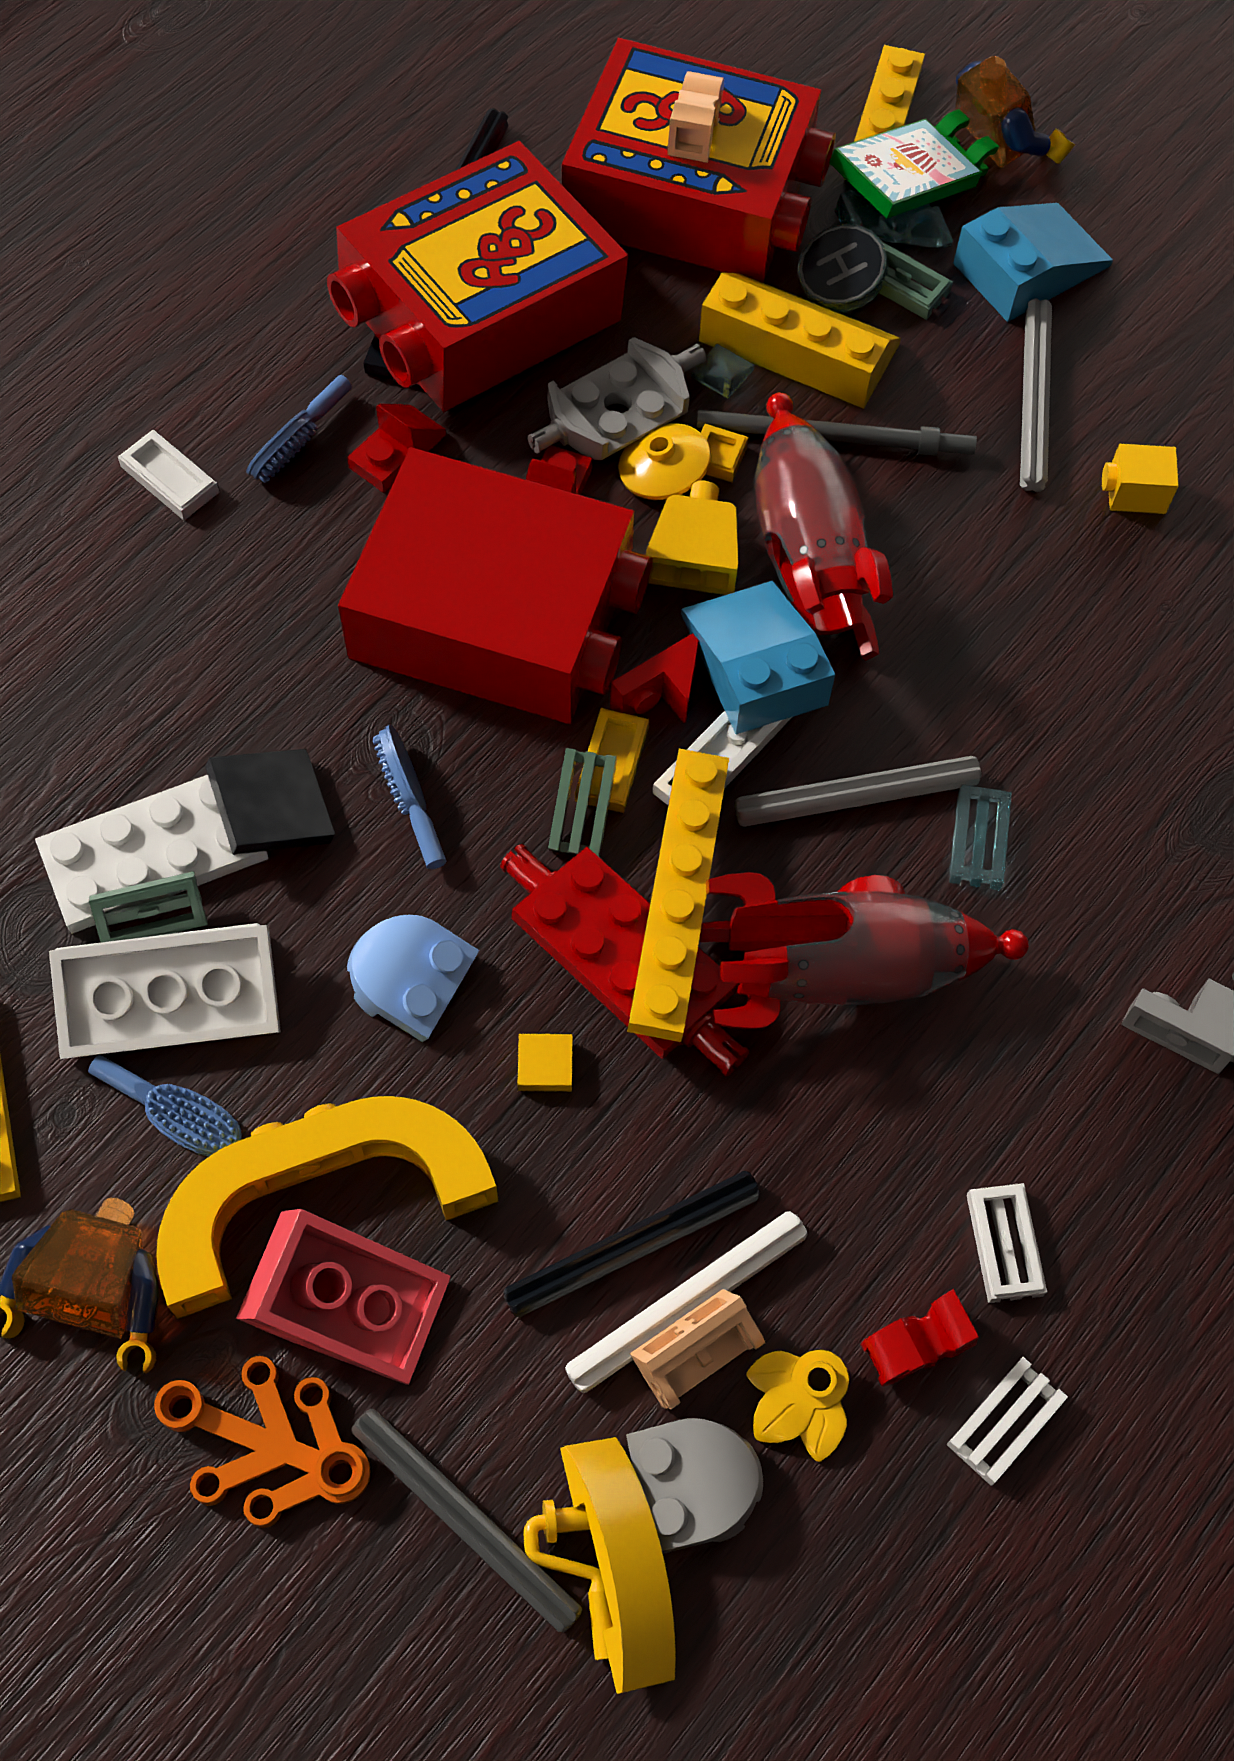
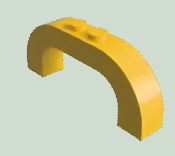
[156,1096,498,1319]

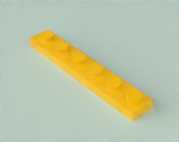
[627,748,729,1042]

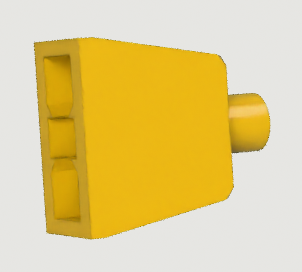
[646,481,738,595]

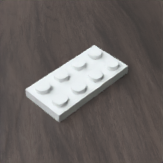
[35,775,269,934]
[49,925,281,1059]

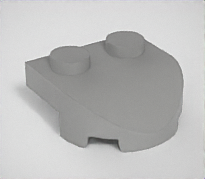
[626,1418,763,1554]

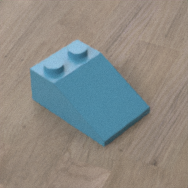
[953,203,1113,322]
[681,581,835,734]

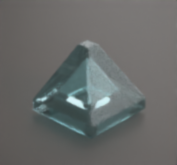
[691,343,755,399]

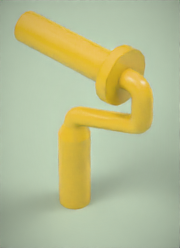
[523,1500,613,1660]

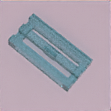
[949,784,1012,890]

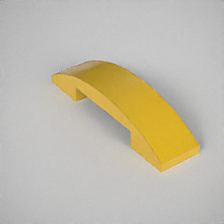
[560,1437,676,1694]

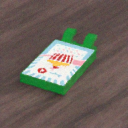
[829,109,999,219]

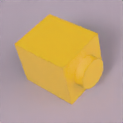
[1102,444,1178,514]

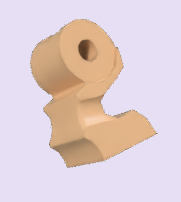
[667,71,724,163]

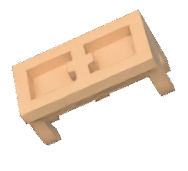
[630,1289,765,1409]

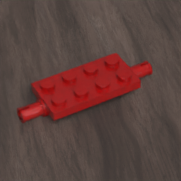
[500,844,749,1077]

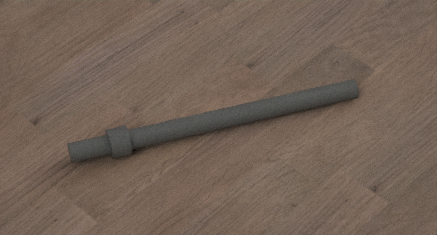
[697,410,977,456]

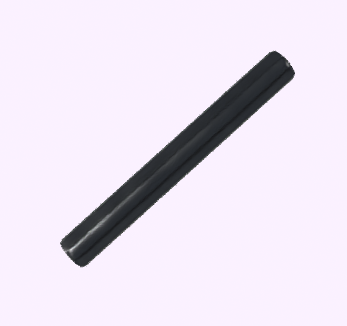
[504,1171,760,1317]

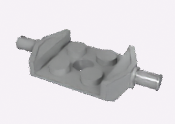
[528,337,706,460]

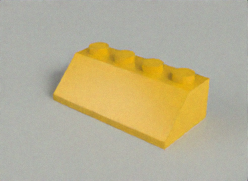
[699,273,901,409]

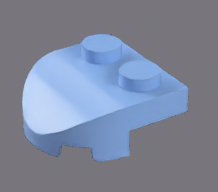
[347,915,480,1042]

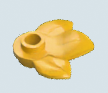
[746,1349,849,1462]

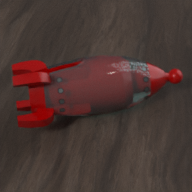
[754,392,893,661]
[699,872,1029,1029]

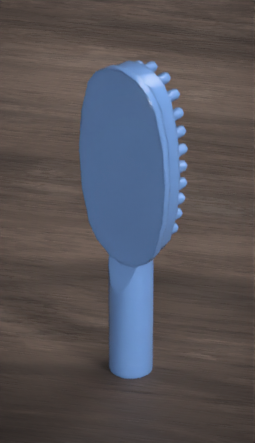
[246,375,352,483]
[373,724,447,869]
[88,1055,242,1157]

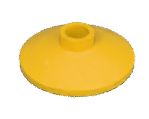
[618,423,711,500]

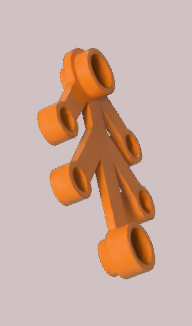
[154,1356,371,1528]

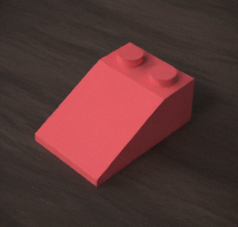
[236,1209,451,1385]

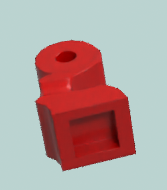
[860,1289,979,1387]

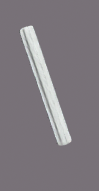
[565,1211,808,1393]

